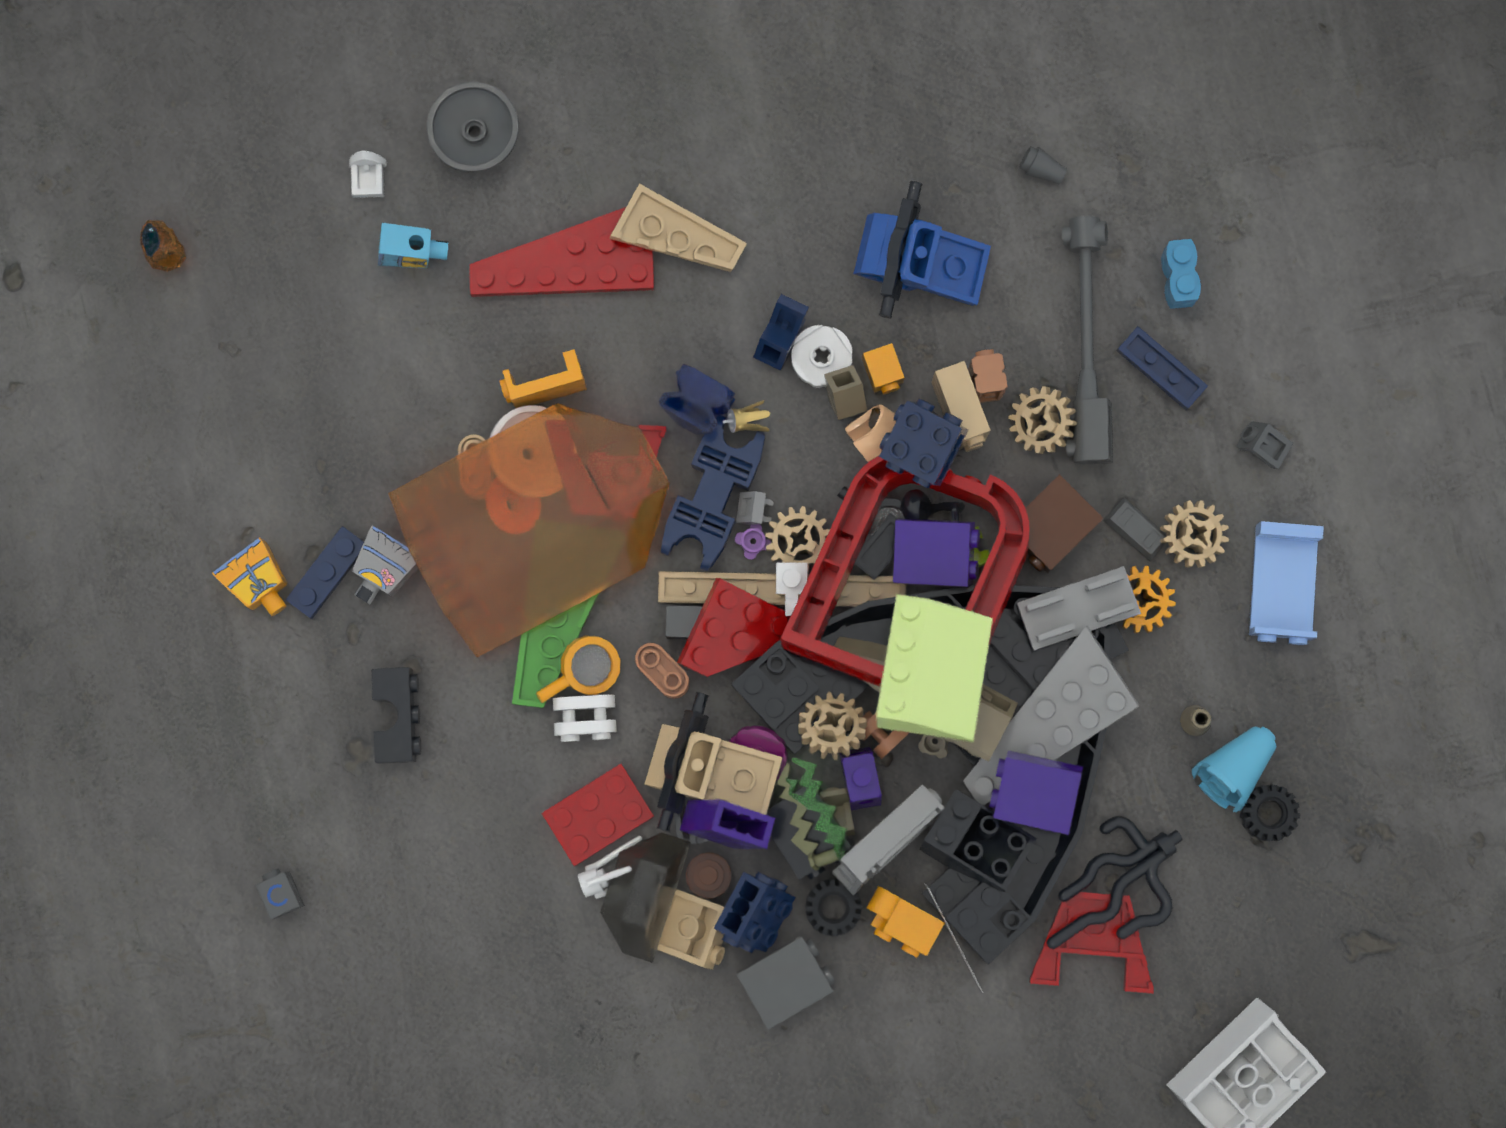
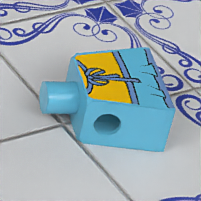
[378,223,448,268]

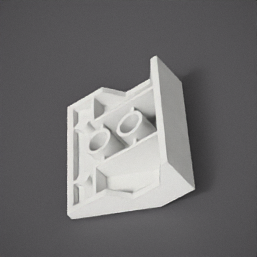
[1166,998,1326,1128]

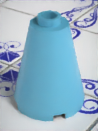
[1192,726,1277,812]

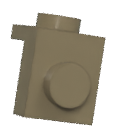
[820,787,855,836]

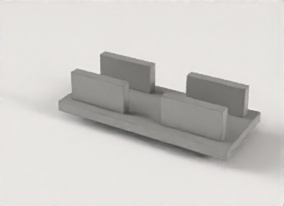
[1016,566,1141,651]

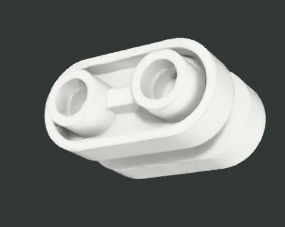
[553,695,617,742]

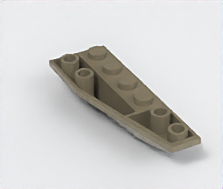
[834,636,1018,762]

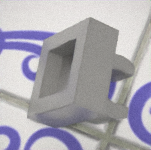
[736,491,774,525]

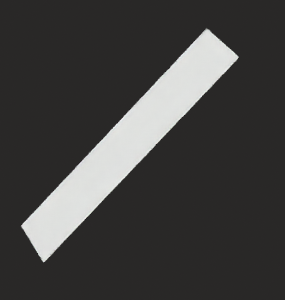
[925,884,983,992]

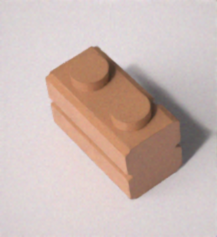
[968,349,1008,403]

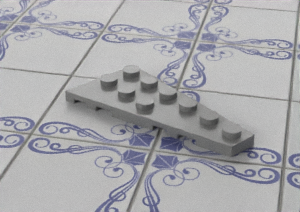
[963,625,1140,805]

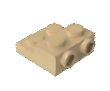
[649,887,725,970]

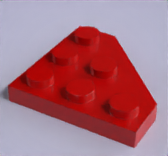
[677,578,791,677]

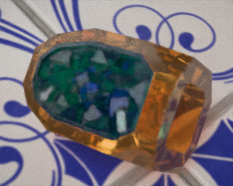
[140,220,186,272]

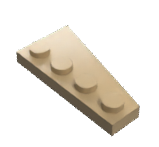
[609,184,747,272]

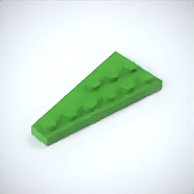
[512,520,629,708]

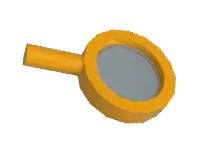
[536,636,620,703]

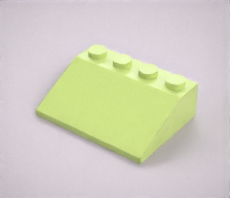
[876,594,993,742]

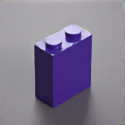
[893,519,980,587]
[989,750,1083,835]
[680,799,775,849]

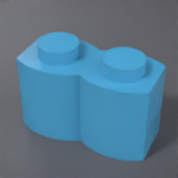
[1161,239,1201,309]

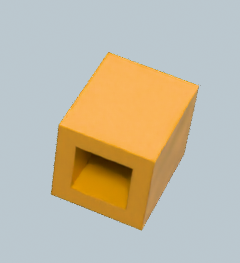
[862,343,905,394]

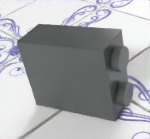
[736,935,835,1030]

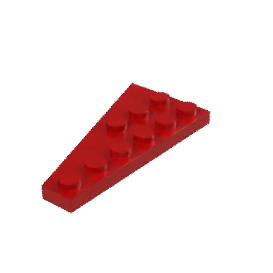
[469,207,654,297]

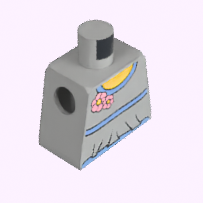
[352,525,426,605]

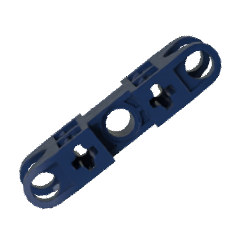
[661,415,766,572]

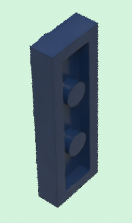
[1117,326,1208,411]
[286,526,364,619]

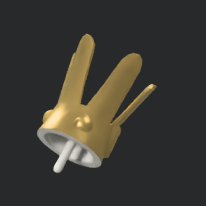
[722,400,770,433]

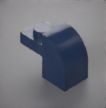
[753,294,809,371]

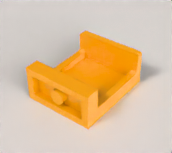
[499,349,587,408]

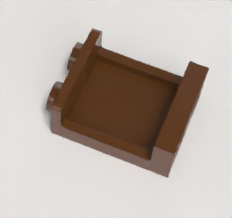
[1026,474,1104,573]

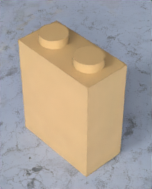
[931,361,991,452]

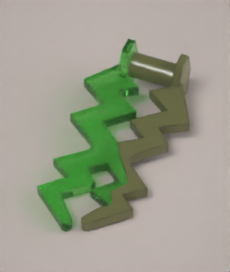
[777,758,848,871]

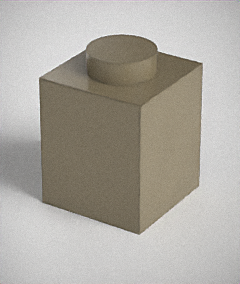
[824,365,867,420]

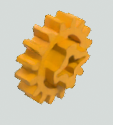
[1122,566,1176,633]

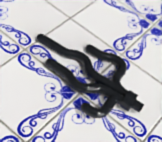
[1047,816,1183,949]

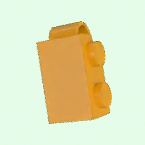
[866,886,945,958]

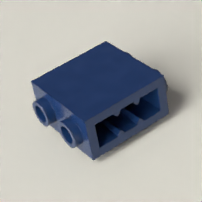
[879,398,969,488]
[714,871,796,953]

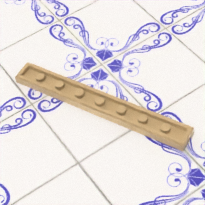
[658,571,907,607]

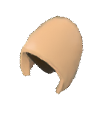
[845,404,896,462]

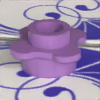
[735,524,771,560]

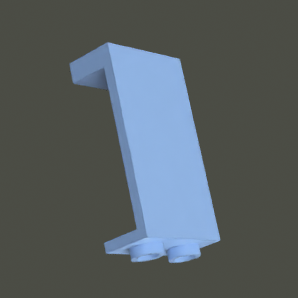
[1249,521,1324,645]

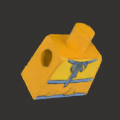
[212,537,287,616]

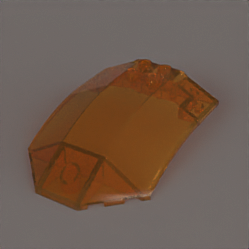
[388,403,670,658]

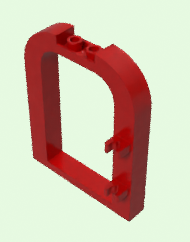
[781,456,1030,687]

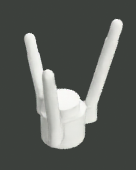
[578,836,651,899]

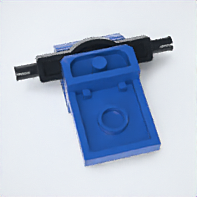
[854,181,991,319]

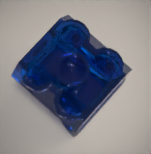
[659,364,736,434]

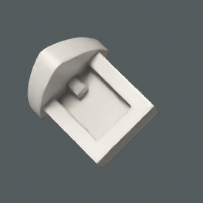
[349,150,386,198]

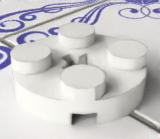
[792,325,852,388]

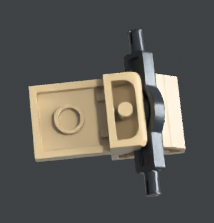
[645,692,783,832]

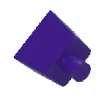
[839,747,882,811]

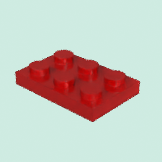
[542,764,655,866]

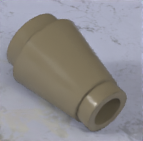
[1180,705,1211,736]

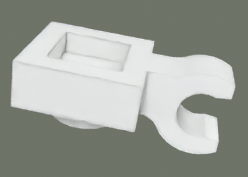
[776,563,807,616]

